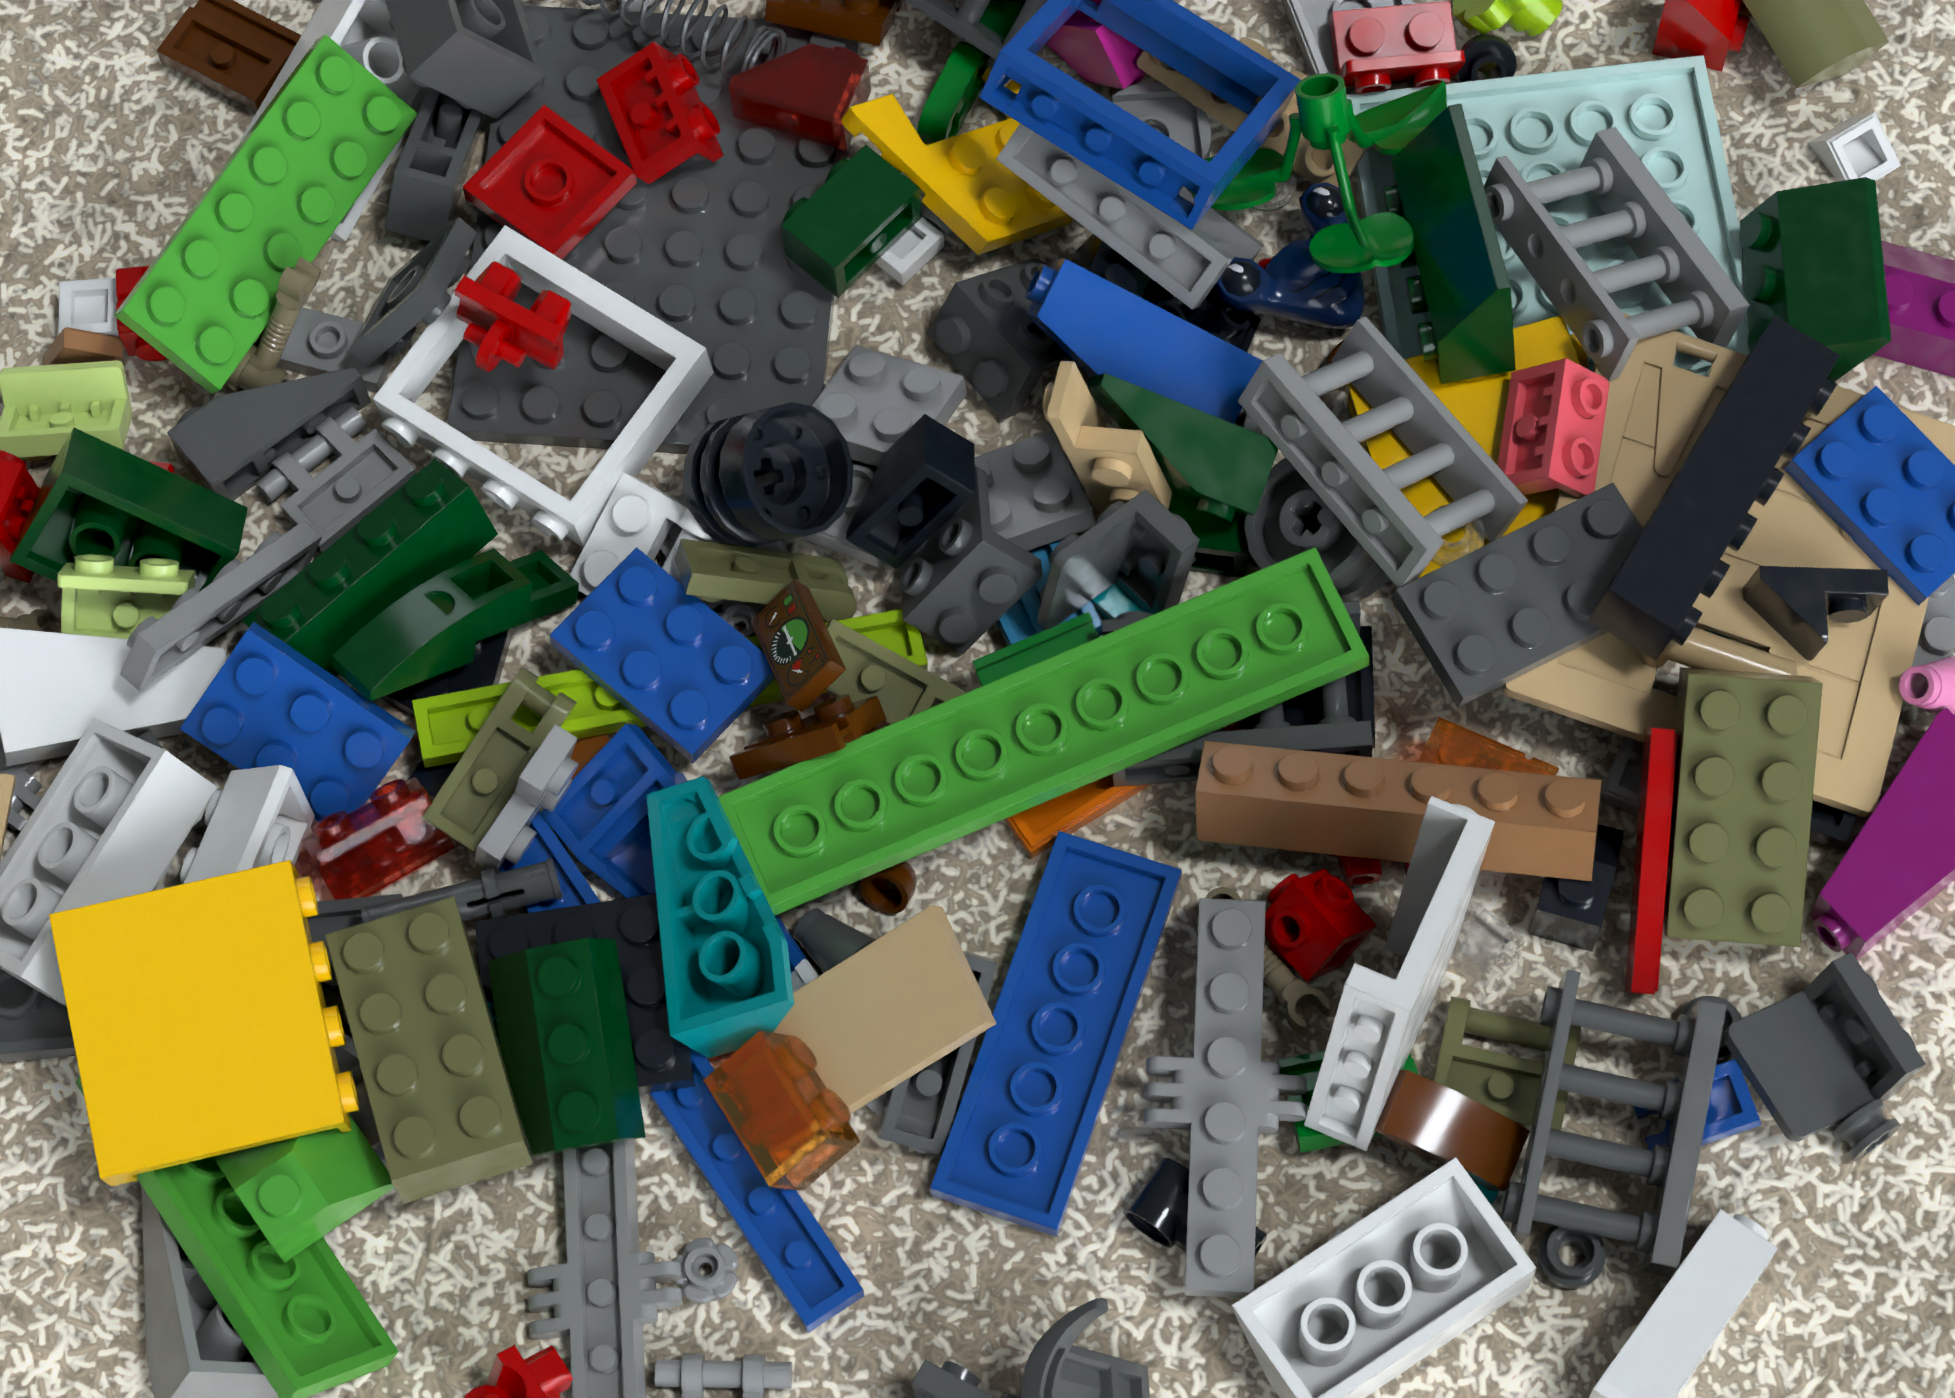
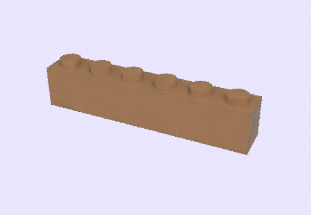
[1195,741,1601,881]

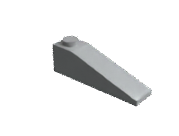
[141,1185,278,1398]

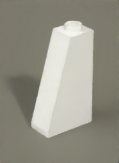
[0,627,227,767]
[1589,1209,1778,1398]

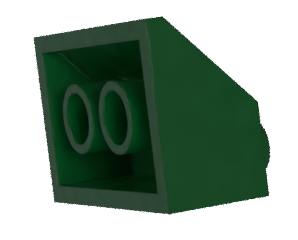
[1739,177,1892,382]
[10,428,248,591]
[488,937,646,1157]

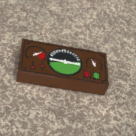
[750,579,846,712]

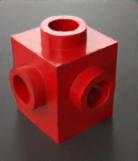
[1265,869,1377,982]

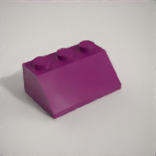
[1873,240,1955,378]

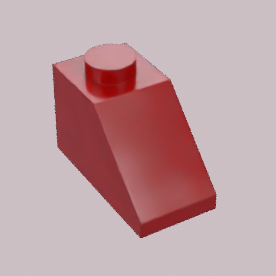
[1652,0,1750,71]

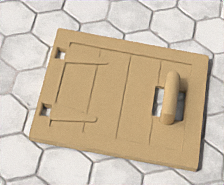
[1502,313,1955,817]

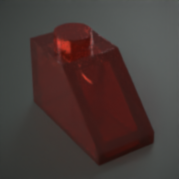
[729,43,871,151]

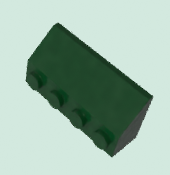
[1383,103,1516,384]
[235,459,498,675]

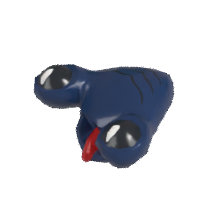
[1214,182,1365,329]

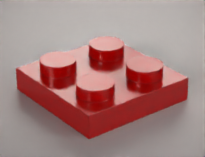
[462,104,637,260]

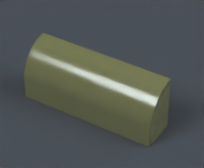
[1743,0,1889,88]

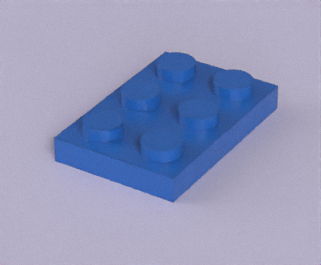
[1784,385,1955,606]
[549,547,775,764]
[179,621,415,837]

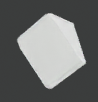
[1809,112,1901,181]

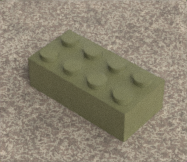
[1663,667,1823,947]
[325,896,533,1204]

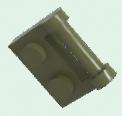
[1433,996,1581,1133]

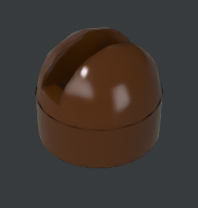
[860,861,917,914]

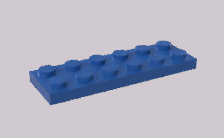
[930,831,1182,1237]

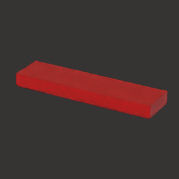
[1625,728,1678,995]

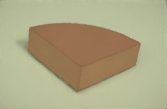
[43,327,123,365]

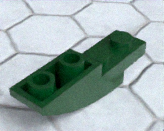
[331,548,579,702]

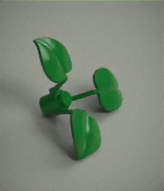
[1187,73,1447,273]

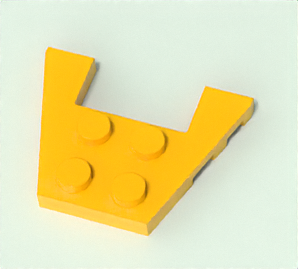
[841,67,1073,255]

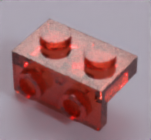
[301,777,455,900]

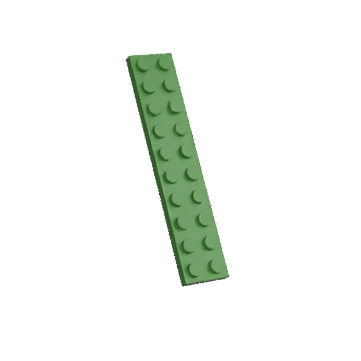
[718,547,1369,915]

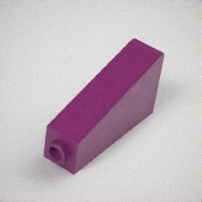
[1809,707,1955,960]

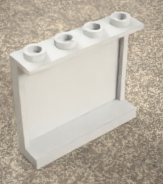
[1304,796,1495,1151]

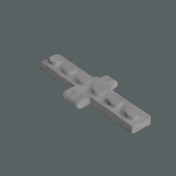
[1144,898,1307,1298]
[527,1140,683,1398]

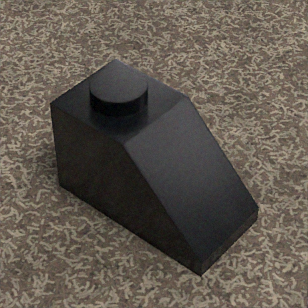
[846,414,975,569]
[1529,824,1624,952]

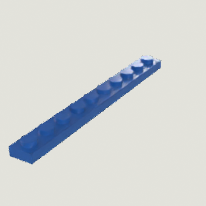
[499,811,865,1333]

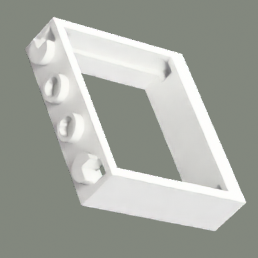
[373,225,714,548]

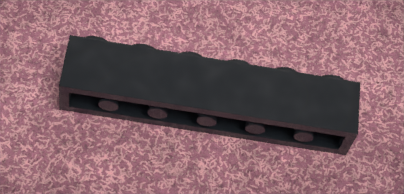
[1588,316,1840,661]

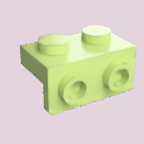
[0,360,132,461]
[57,554,195,639]

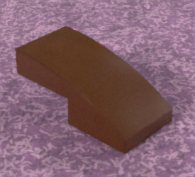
[1375,1069,1530,1192]

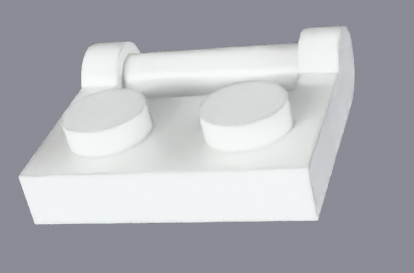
[570,472,713,596]

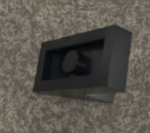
[1743,566,1889,661]

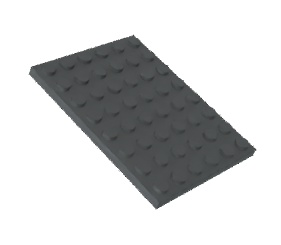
[448,5,861,454]

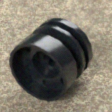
[683,402,854,548]

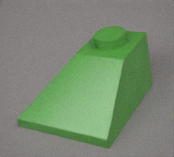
[213,1113,395,1263]

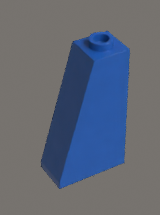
[1025,258,1262,424]

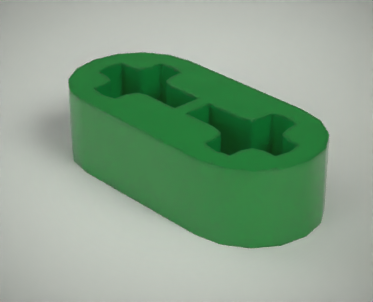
[917,41,989,144]

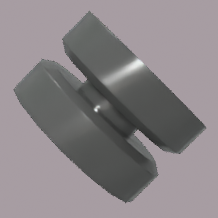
[1244,458,1390,602]

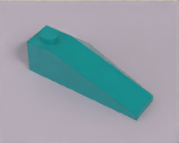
[646,776,794,1059]

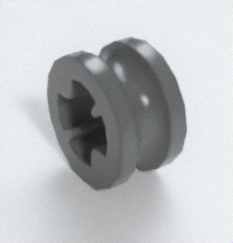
[1832,1098,1901,1161]

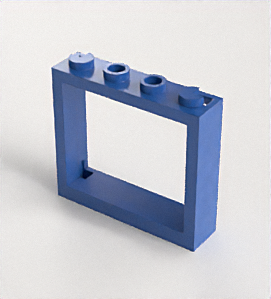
[979,0,1301,230]

